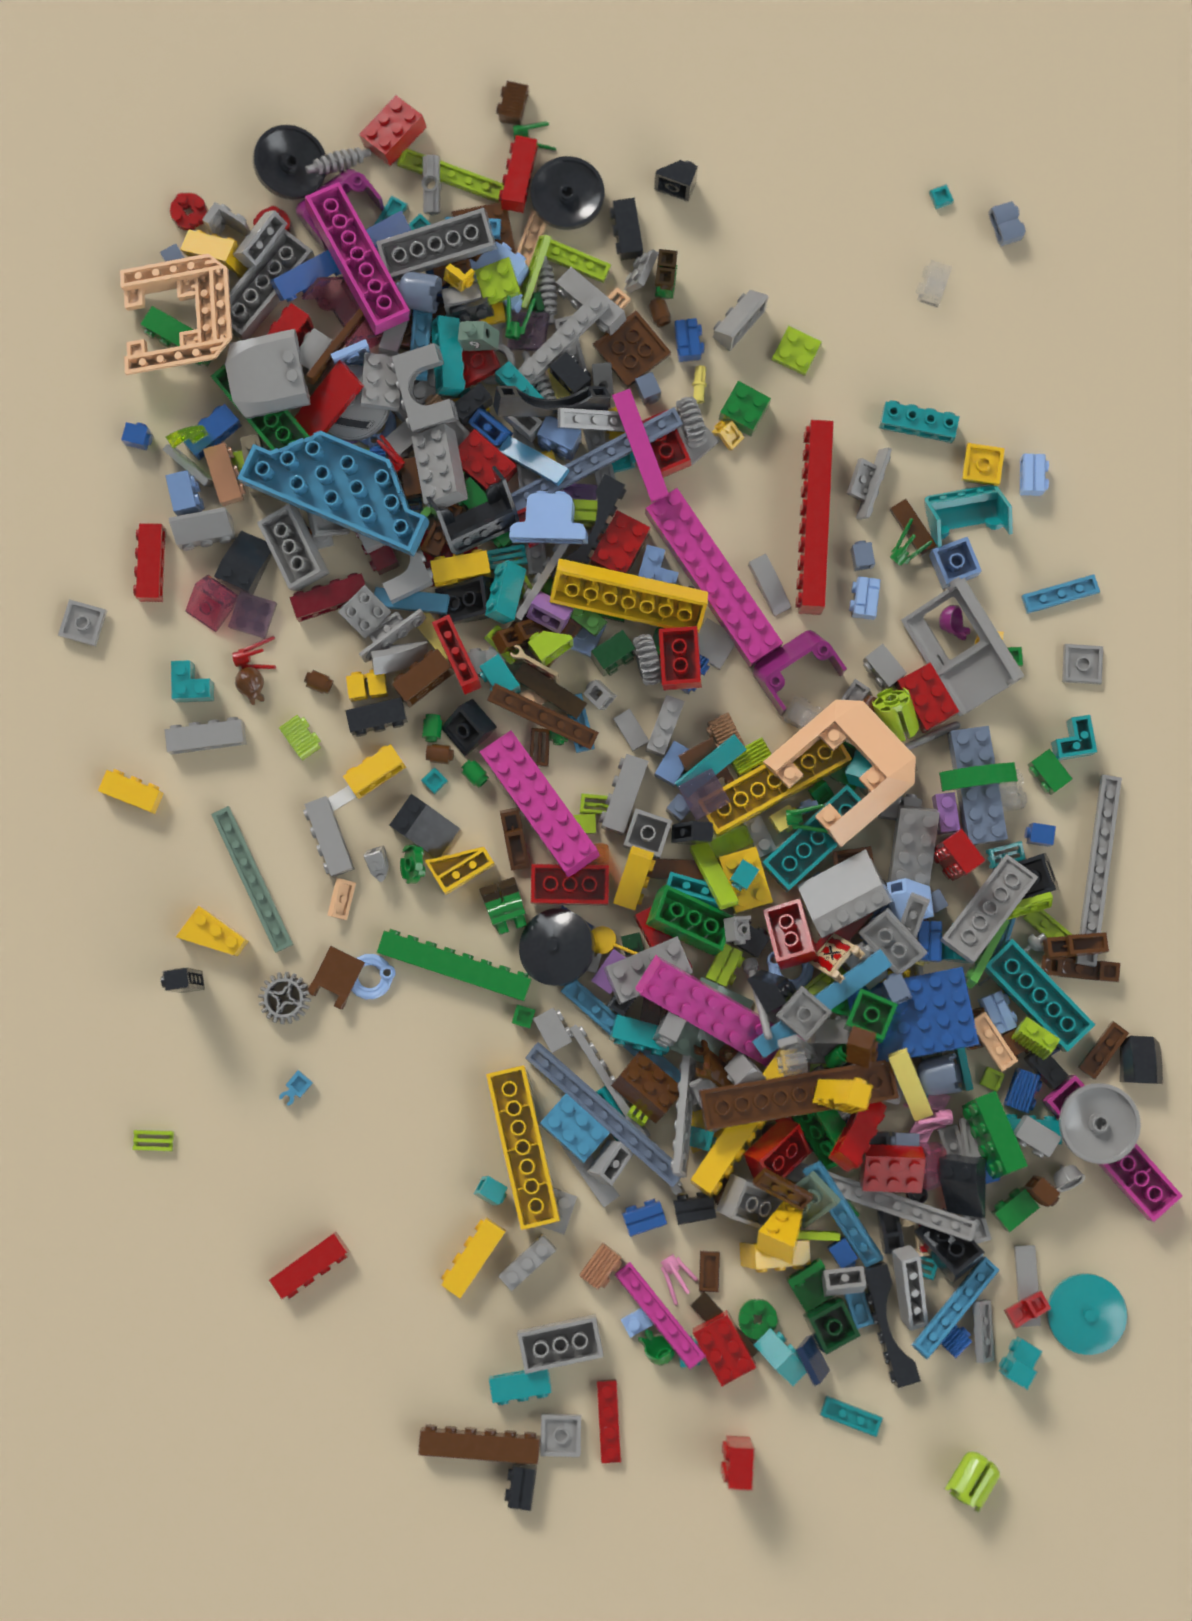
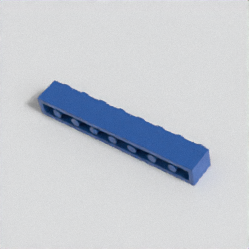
[270,210,412,303]

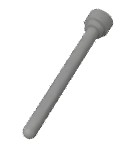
[904,721,960,750]
[742,958,772,1040]

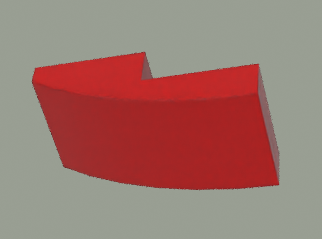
[1004,1291,1051,1328]

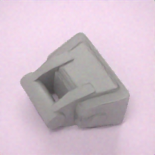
[364,846,389,882]

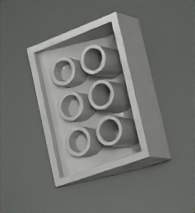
[797,849,893,938]

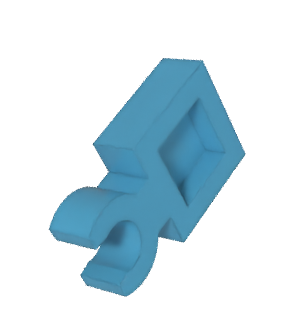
[279,1070,314,1106]

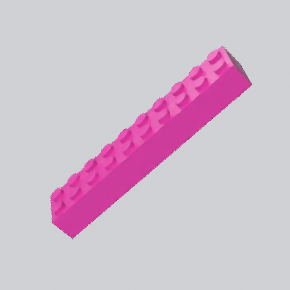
[645,488,783,668]

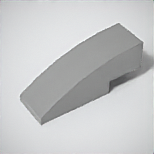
[748,553,791,616]
[371,641,428,675]

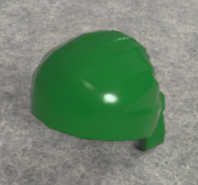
[638,1329,675,1365]

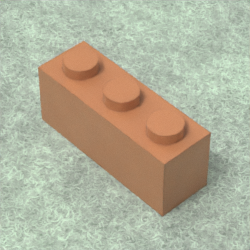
[203,443,246,506]

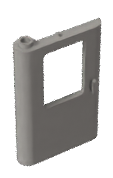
[901,577,1024,717]

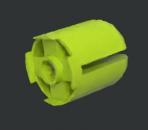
[872,688,919,742]
[944,1452,1000,1513]

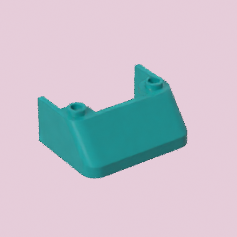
[924,485,1013,547]

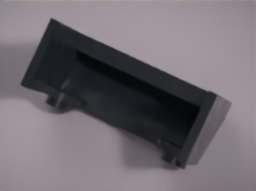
[426,466,519,554]

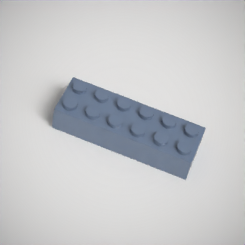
[947,726,1008,846]

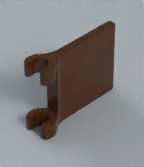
[678,737,734,799]
[307,945,365,1010]
[693,1040,734,1087]

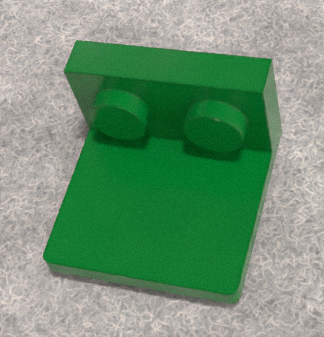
[785,1257,835,1312]

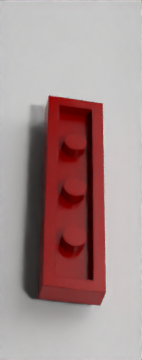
[597,1379,621,1464]

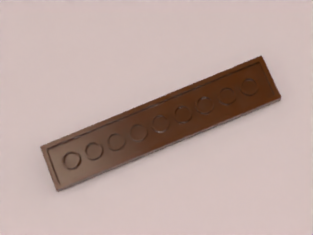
[699,1060,899,1131]

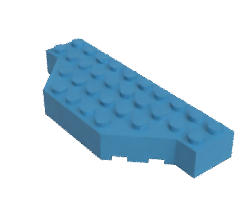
[237,431,429,557]

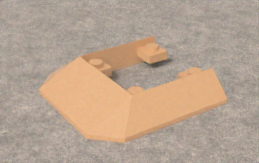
[120,254,232,375]
[763,700,916,847]

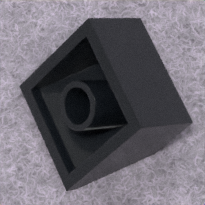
[654,160,698,202]
[442,698,497,756]
[747,970,796,1013]

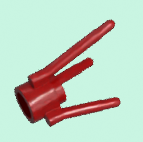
[377,435,406,473]
[232,636,276,669]

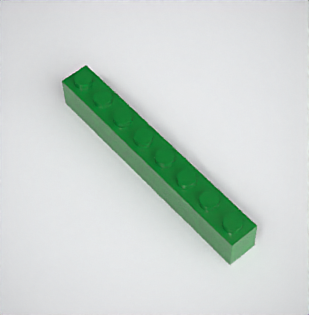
[376,929,532,1002]

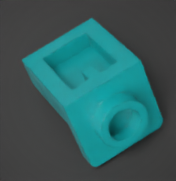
[612,452,636,473]
[689,1126,716,1152]

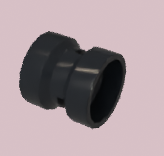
[906,1186,928,1204]

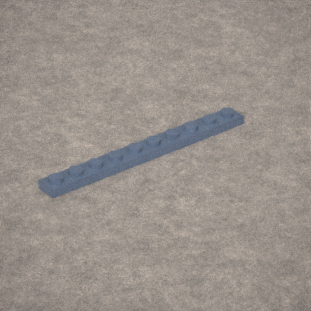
[511,407,683,511]
[525,1042,681,1187]

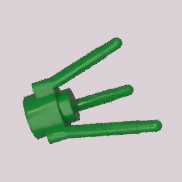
[513,121,556,151]
[505,296,536,340]
[890,518,933,566]
[786,804,828,833]

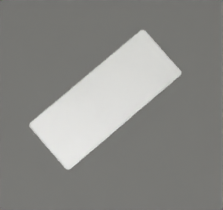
[329,785,356,811]

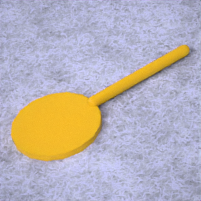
[592,926,638,955]

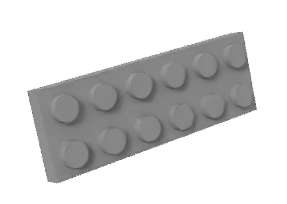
[940,854,1038,964]

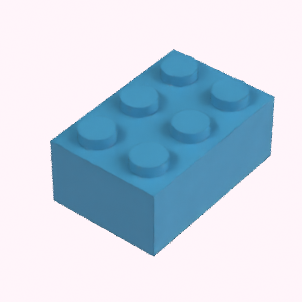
[539,1093,610,1163]

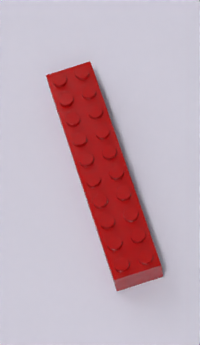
[795,420,834,615]

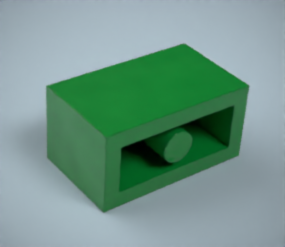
[1027,748,1073,795]
[991,1187,1040,1232]

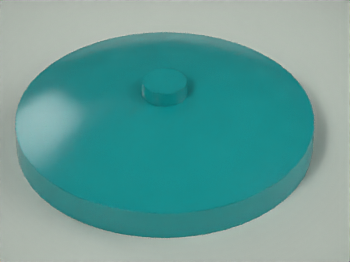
[1046,1273,1127,1355]

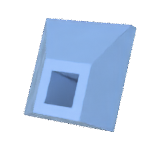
[887,878,934,921]

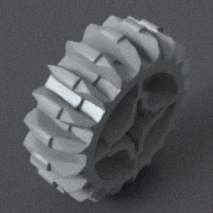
[676,396,707,448]
[633,634,662,686]
[258,972,311,1024]

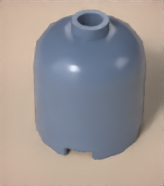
[396,272,442,314]
[917,1053,962,1096]

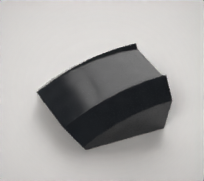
[1018,853,1059,900]
[1120,1036,1163,1084]

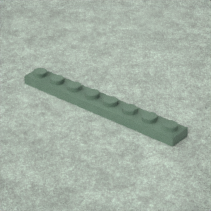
[211,806,294,953]

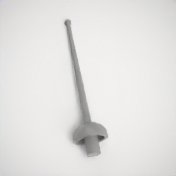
[978,933,1047,986]

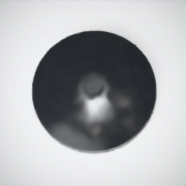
[253,125,326,200]
[530,156,605,230]
[519,908,595,986]

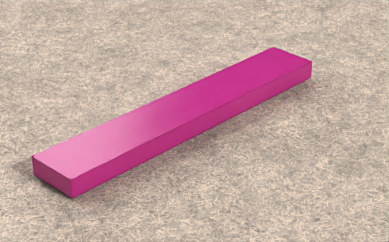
[612,389,669,502]
[615,1262,706,1370]

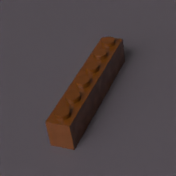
[418,1424,540,1464]

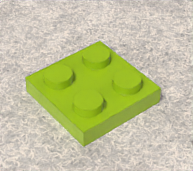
[474,257,522,305]
[772,325,822,376]

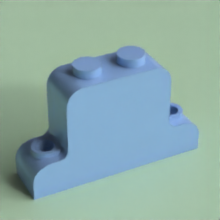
[470,242,529,313]
[509,491,588,544]

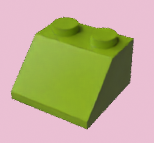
[528,631,574,666]

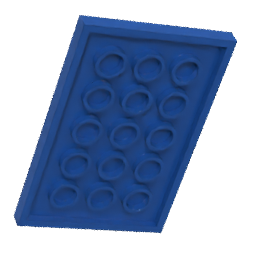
[848,967,979,1062]

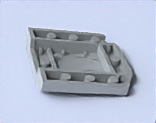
[225,329,311,419]

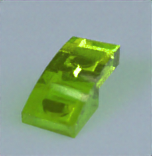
[165,425,209,449]
[709,825,754,859]

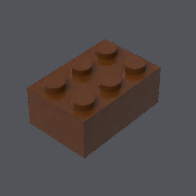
[392,649,454,708]
[611,1051,679,1124]

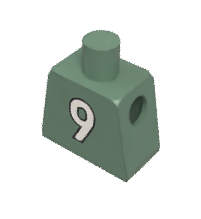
[458,321,500,351]

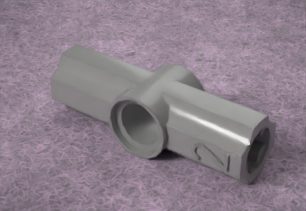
[421,155,442,215]

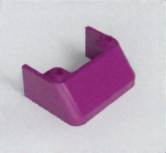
[296,169,384,251]
[753,630,847,716]

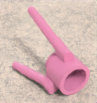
[904,1103,953,1135]
[660,1254,698,1305]

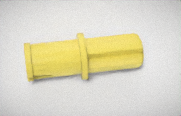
[692,365,707,404]

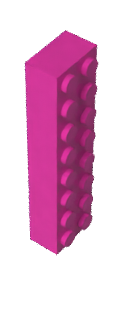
[305,182,410,335]
[480,730,600,878]
[635,955,780,1067]
[1042,1075,1183,1222]

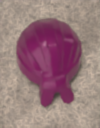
[939,605,971,640]

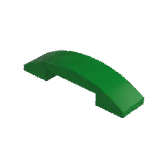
[939,762,1018,792]

